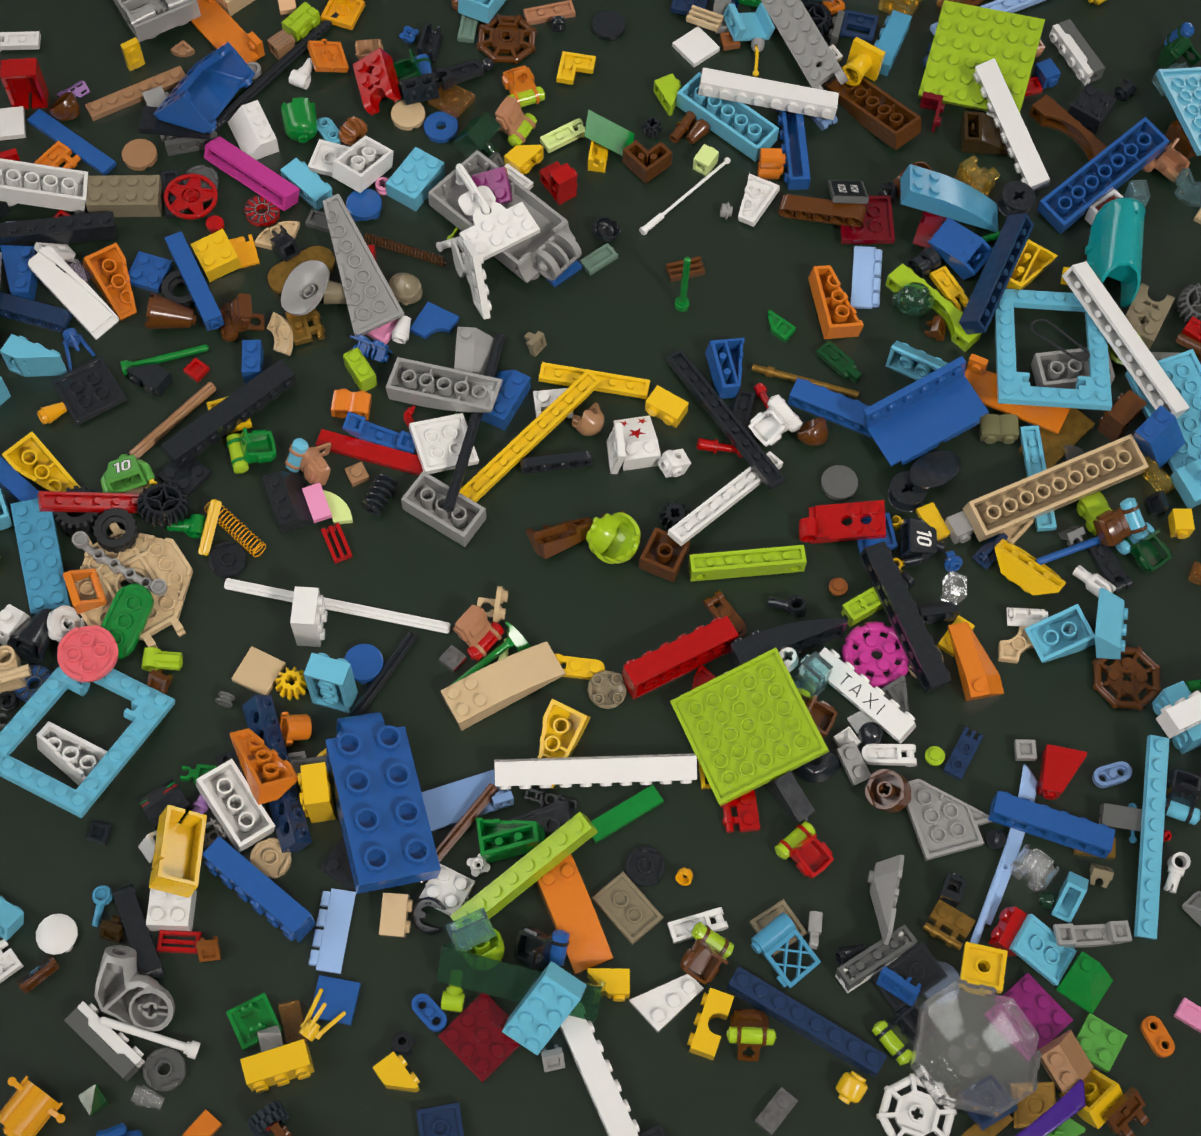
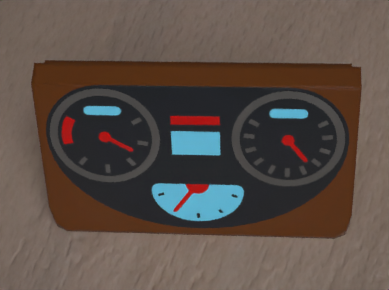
[17,955,61,994]

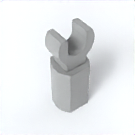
[807,911,823,950]

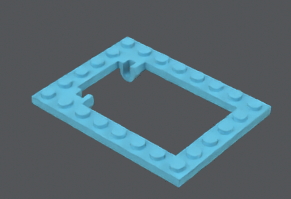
[994,289,1112,411]
[0,666,175,818]

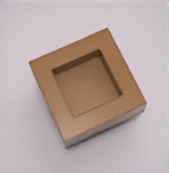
[344,461,370,487]

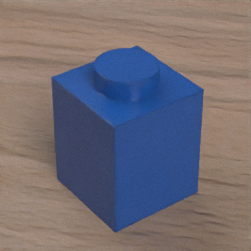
[1032,58,1061,89]

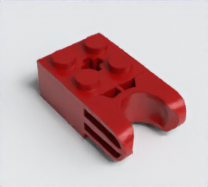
[352,48,401,116]

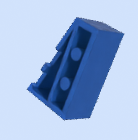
[0,245,38,301]
[705,338,745,399]

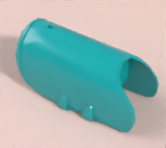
[1085,197,1146,308]

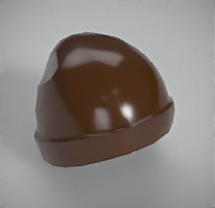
[49,92,80,121]
[797,417,828,446]

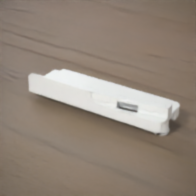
[28,246,119,340]

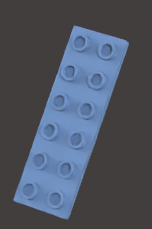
[421,770,514,831]

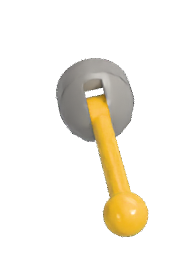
[751,38,765,77]

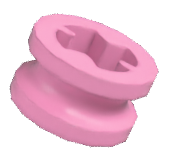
[375,177,389,195]

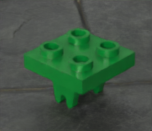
[226,993,283,1051]

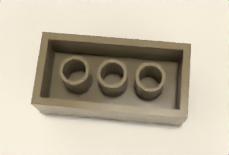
[86,175,163,217]

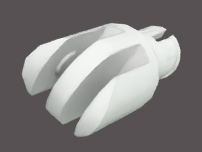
[1072,565,1116,598]

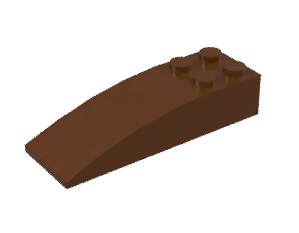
[825,77,921,150]

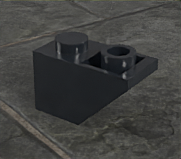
[127,364,173,397]

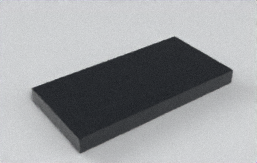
[139,106,211,140]

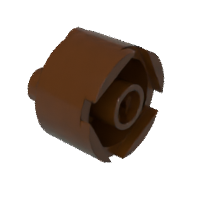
[865,769,911,813]

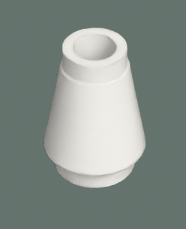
[391,316,411,344]

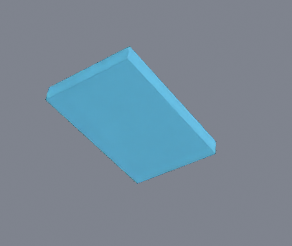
[1009,914,1077,986]

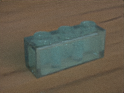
[795,651,833,697]

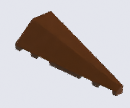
[526,511,626,559]

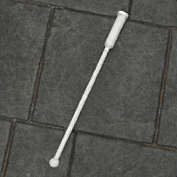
[639,157,731,236]

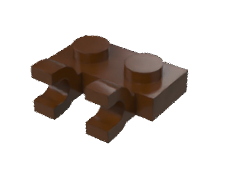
[1102,1087,1149,1136]

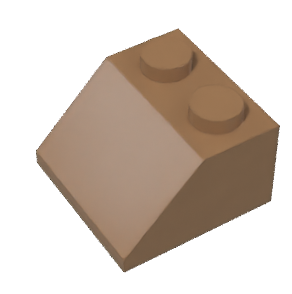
[1035,1030,1093,1093]

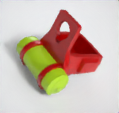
[774,821,834,878]

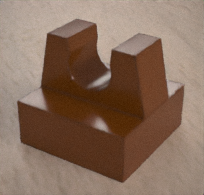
[925,315,947,341]
[147,669,173,694]

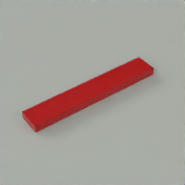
[315,429,423,476]
[37,491,139,513]

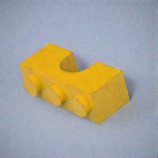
[687,988,734,1060]

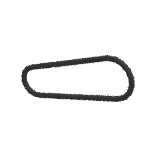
[1030,318,1090,362]

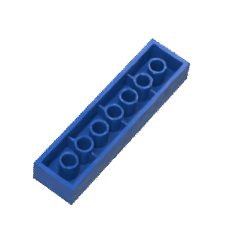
[1037,117,1169,234]

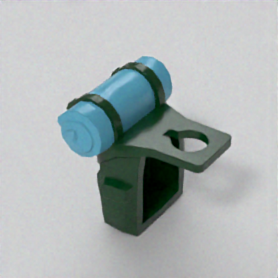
[1115,522,1172,573]

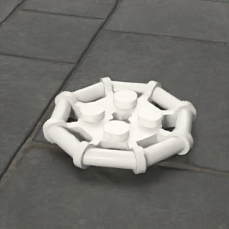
[876,1073,957,1136]

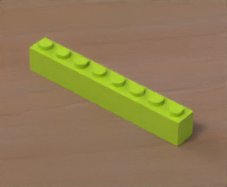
[450,812,598,935]

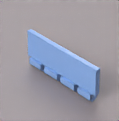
[851,246,882,309]
[308,888,356,974]

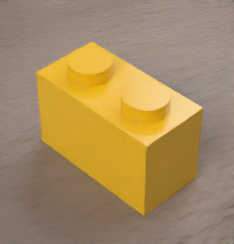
[645,385,689,428]

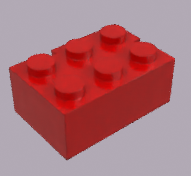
[0,58,49,109]

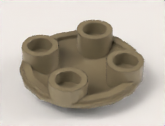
[588,670,627,709]

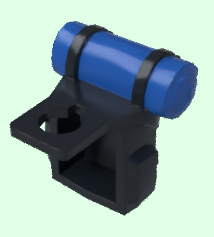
[514,926,570,970]

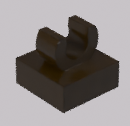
[99,915,123,944]

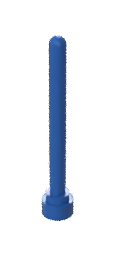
[1035,536,1101,565]

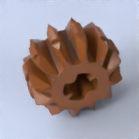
[338,116,368,146]

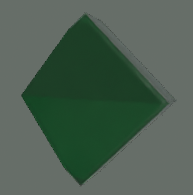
[77,1083,110,1116]

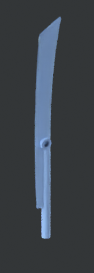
[970,764,1039,944]

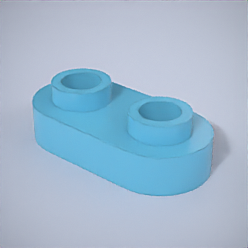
[317,117,342,144]

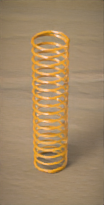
[204,499,266,557]

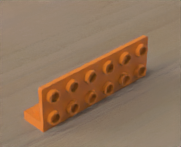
[190,0,265,63]
[965,354,1071,434]

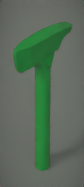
[451,621,531,685]

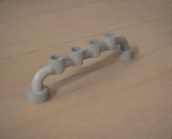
[72,531,168,596]

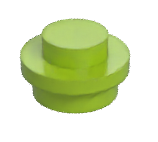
[925,746,945,766]

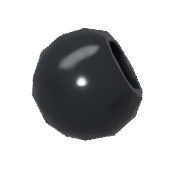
[858,722,883,744]

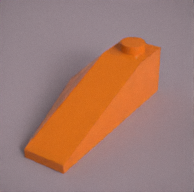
[83,243,137,321]
[948,622,1004,701]

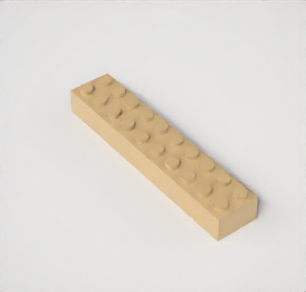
[962,434,1149,542]

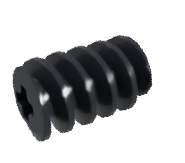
[361,474,398,517]

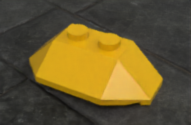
[994,539,1066,595]

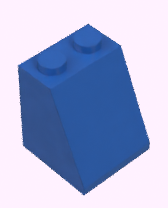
[1134,405,1185,470]

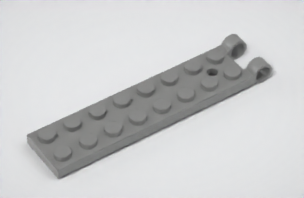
[761,0,849,90]

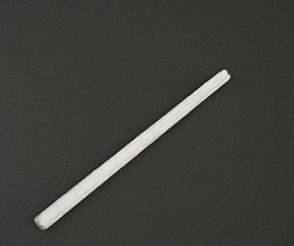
[224,578,451,634]

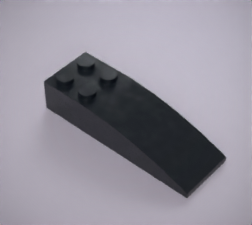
[728,618,848,669]

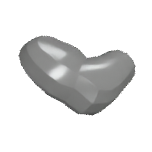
[94,945,175,1032]

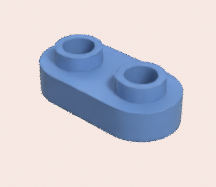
[1092,761,1132,788]

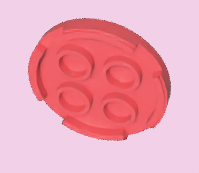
[57,625,118,682]

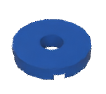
[424,112,458,143]

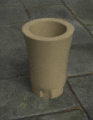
[324,280,347,305]

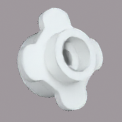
[467,854,490,877]

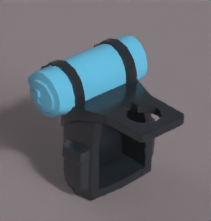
[1165,768,1201,825]

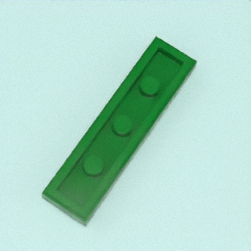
[591,784,664,844]

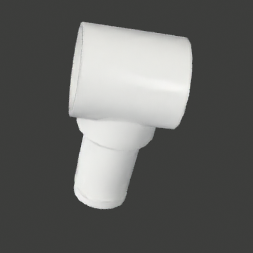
[289,58,314,90]
[1163,852,1191,894]

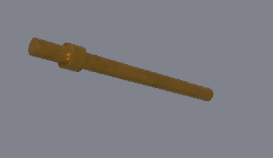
[751,364,859,399]

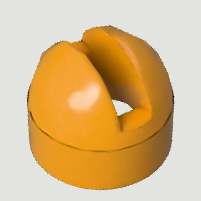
[675,867,693,886]

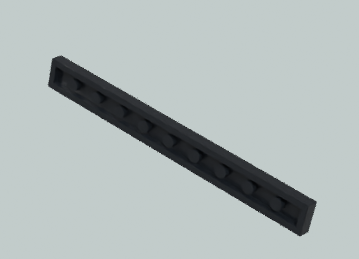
[666,349,786,490]

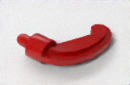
[403,405,416,427]

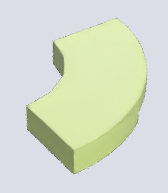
[323,490,353,525]

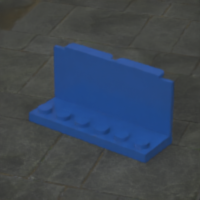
[863,356,989,466]

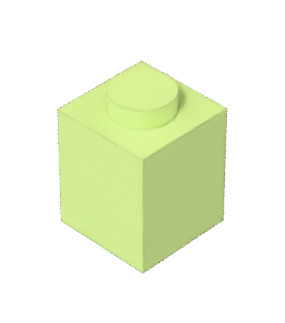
[693,144,719,176]

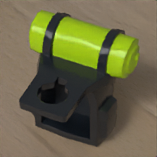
[872,1004,935,1066]

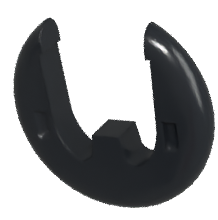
[412,897,446,934]

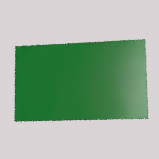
[584,109,634,156]

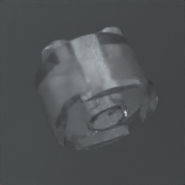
[1010,845,1059,892]

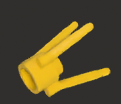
[299,988,346,1042]

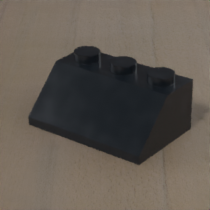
[262,471,318,534]

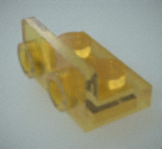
[1141,456,1175,495]

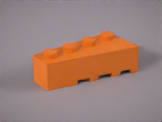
[808,265,864,339]

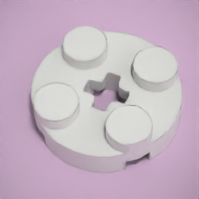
[47,605,85,643]

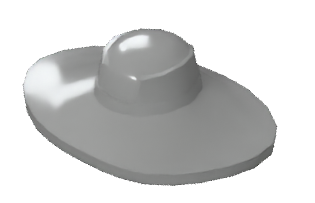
[281,260,330,316]

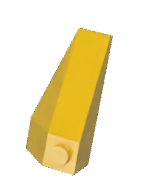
[2,432,81,492]
[538,699,591,789]

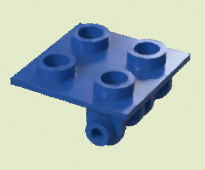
[350,334,393,363]

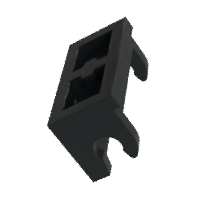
[417,22,443,64]

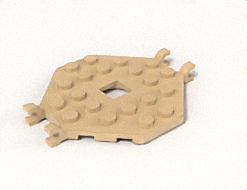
[76,522,193,648]

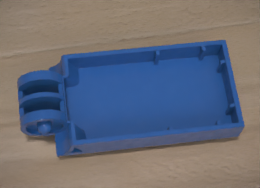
[325,712,441,894]

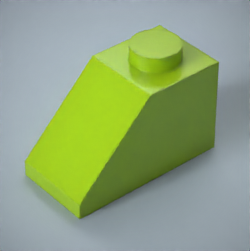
[654,73,681,116]

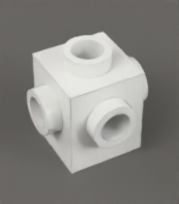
[658,449,691,478]

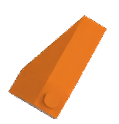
[230,728,298,805]

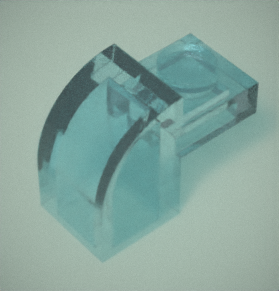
[1174,168,1201,207]

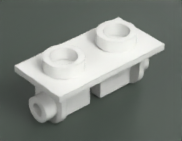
[1006,607,1048,627]

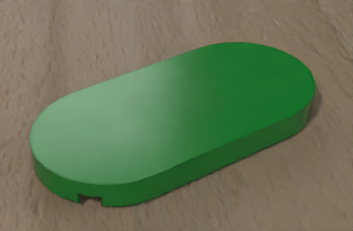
[100,584,154,659]

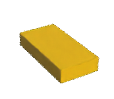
[916,502,951,540]

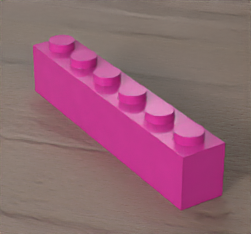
[204,136,300,211]

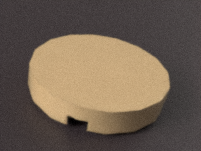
[391,100,426,131]
[250,838,292,879]

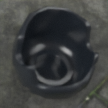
[593,217,621,243]

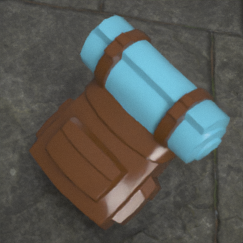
[1093,498,1149,547]

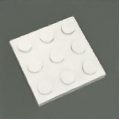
[409,413,479,474]

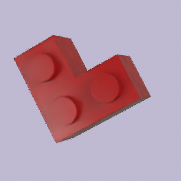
[540,161,578,205]

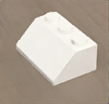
[228,100,279,160]

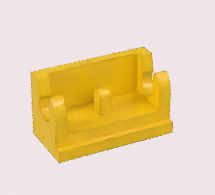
[588,140,609,173]

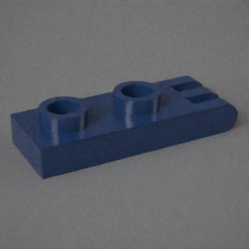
[942,726,984,781]

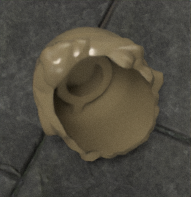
[389,273,423,306]

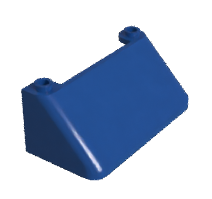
[153,42,255,134]

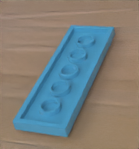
[10,498,71,616]

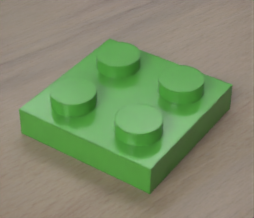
[1076,1013,1128,1073]

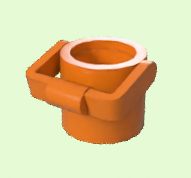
[279,712,312,747]

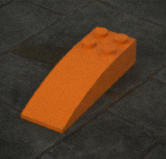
[536,854,613,975]

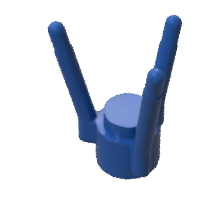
[62,328,95,371]

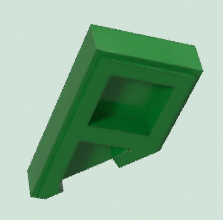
[767,310,796,343]

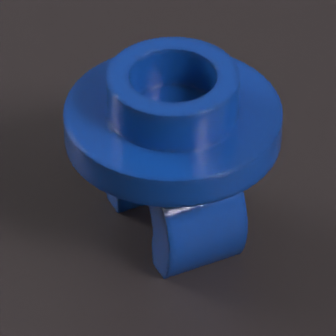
[944,550,963,572]

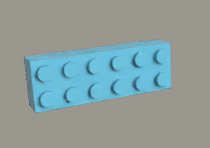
[676,72,779,162]

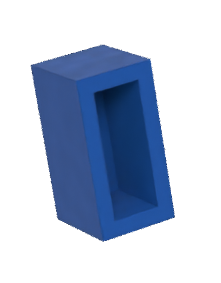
[241,340,264,383]

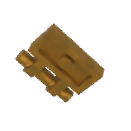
[285,307,325,346]
[923,899,975,950]

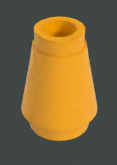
[37,402,67,425]

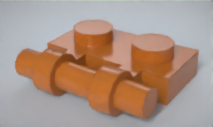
[34,140,81,169]

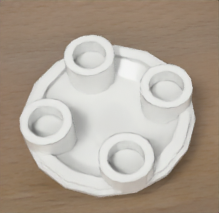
[36,914,78,955]

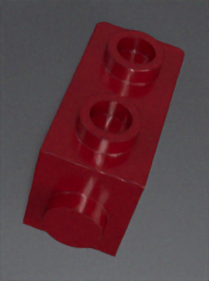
[919,91,945,132]

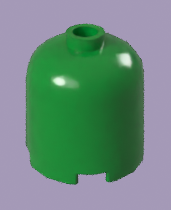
[281,98,317,143]

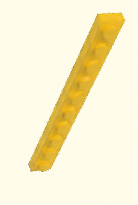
[459,370,601,502]

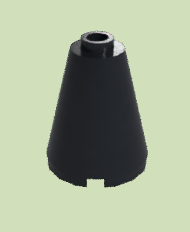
[7,609,53,664]

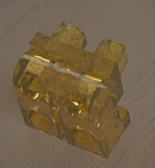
[955,155,1000,197]

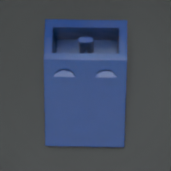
[928,217,992,280]

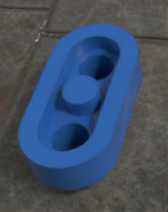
[411,994,447,1032]

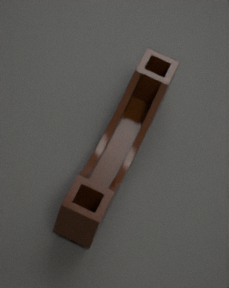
[1029,94,1107,161]

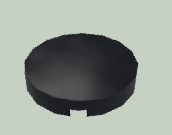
[592,10,625,41]
[208,541,247,579]
[625,846,665,887]

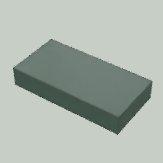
[457,14,479,43]
[579,243,618,276]

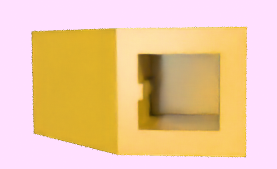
[504,145,544,175]
[373,1051,420,1093]

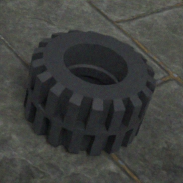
[53,485,102,537]

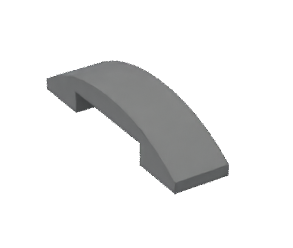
[1053,920,1132,948]

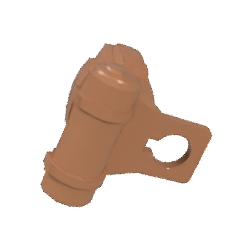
[1141,137,1190,182]

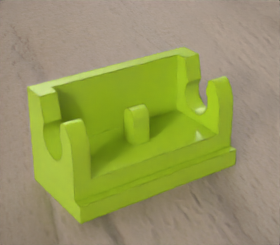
[842,587,883,628]

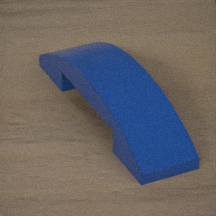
[342,411,415,454]

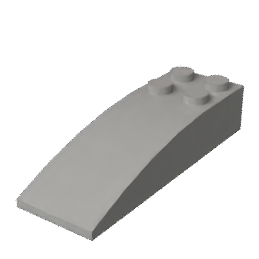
[385,357,503,412]

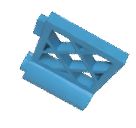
[751,912,821,988]

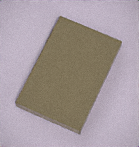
[592,872,664,945]

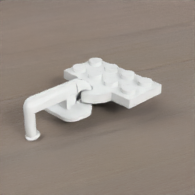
[456,163,540,261]
[436,236,492,320]

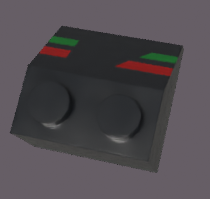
[138,779,192,830]

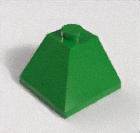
[1056,951,1113,1014]

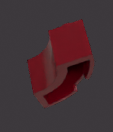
[913,211,947,248]

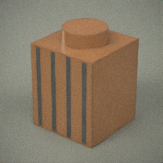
[267,30,295,61]

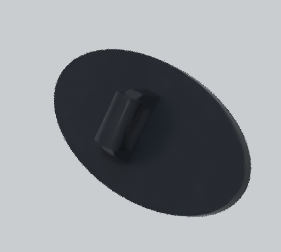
[909,450,961,489]

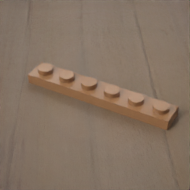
[85,66,185,121]

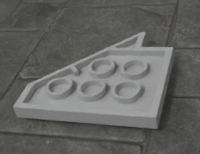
[906,779,992,861]

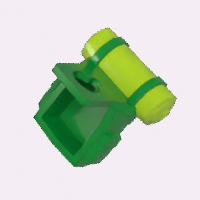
[226,427,276,474]

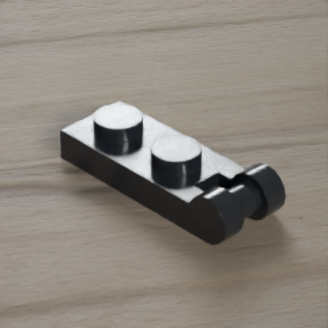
[1088,543,1133,594]

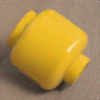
[836,1070,868,1105]

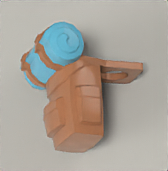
[285,438,332,486]

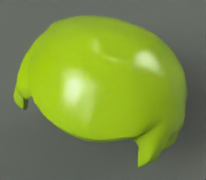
[586,512,641,564]

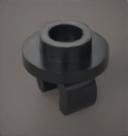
[878,182,897,199]

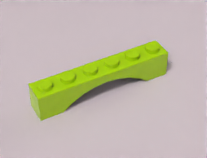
[885,263,982,352]

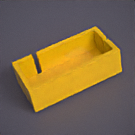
[149,805,207,898]

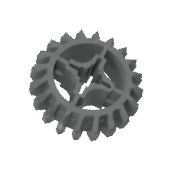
[1176,283,1201,323]

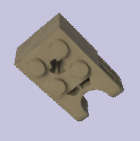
[1125,283,1175,350]

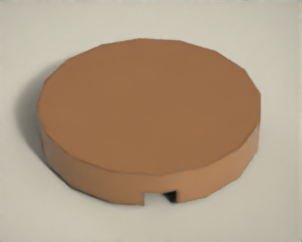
[122,139,158,171]

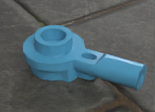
[91,885,113,927]

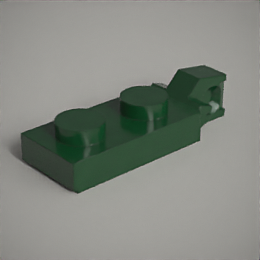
[816,340,861,384]

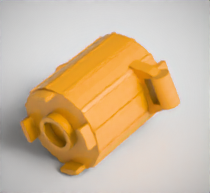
[0,1076,65,1136]

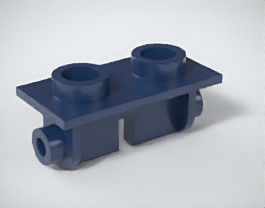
[972,533,1008,570]

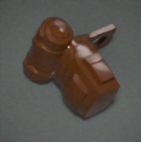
[220,293,265,342]

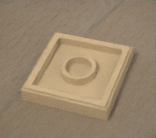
[231,646,286,695]

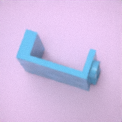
[723,3,775,41]

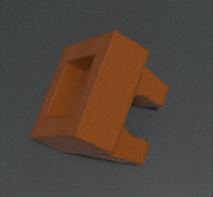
[196,936,221,962]

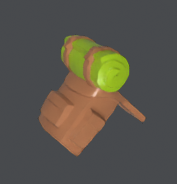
[491,97,537,147]

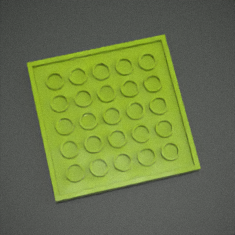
[918,0,1045,113]
[670,648,829,806]

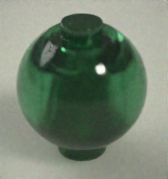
[893,282,934,318]

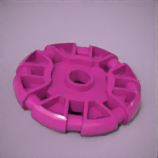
[842,621,909,688]

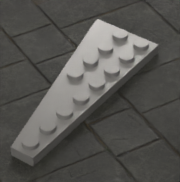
[323,194,404,337]

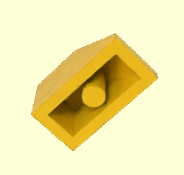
[587,968,630,1002]

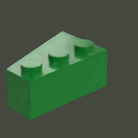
[476,818,545,863]

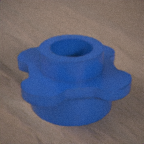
[399,26,419,43]

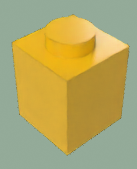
[1168,509,1195,539]

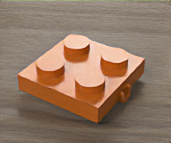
[307,39,349,73]

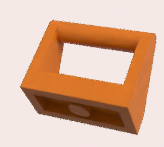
[62,568,107,614]

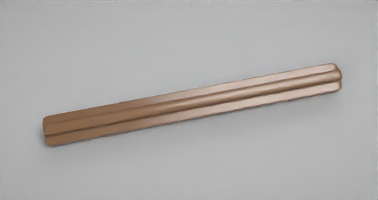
[129,382,216,459]

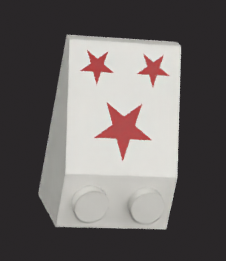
[613,415,661,471]

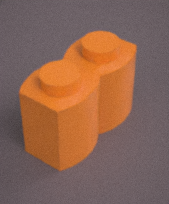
[758,148,785,179]
[331,389,372,420]

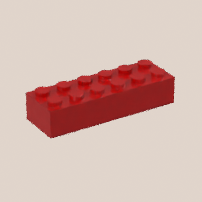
[622,616,739,700]

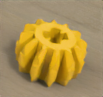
[275,666,308,701]

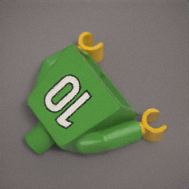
[101,454,157,493]

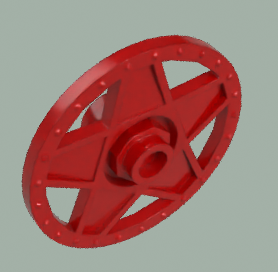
[164,174,218,220]

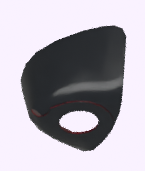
[792,752,842,783]

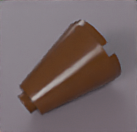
[145,293,197,329]

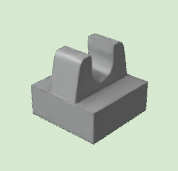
[541,1044,565,1072]

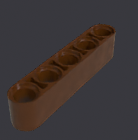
[778,194,866,227]

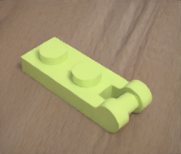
[540,118,586,153]

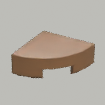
[170,40,195,57]

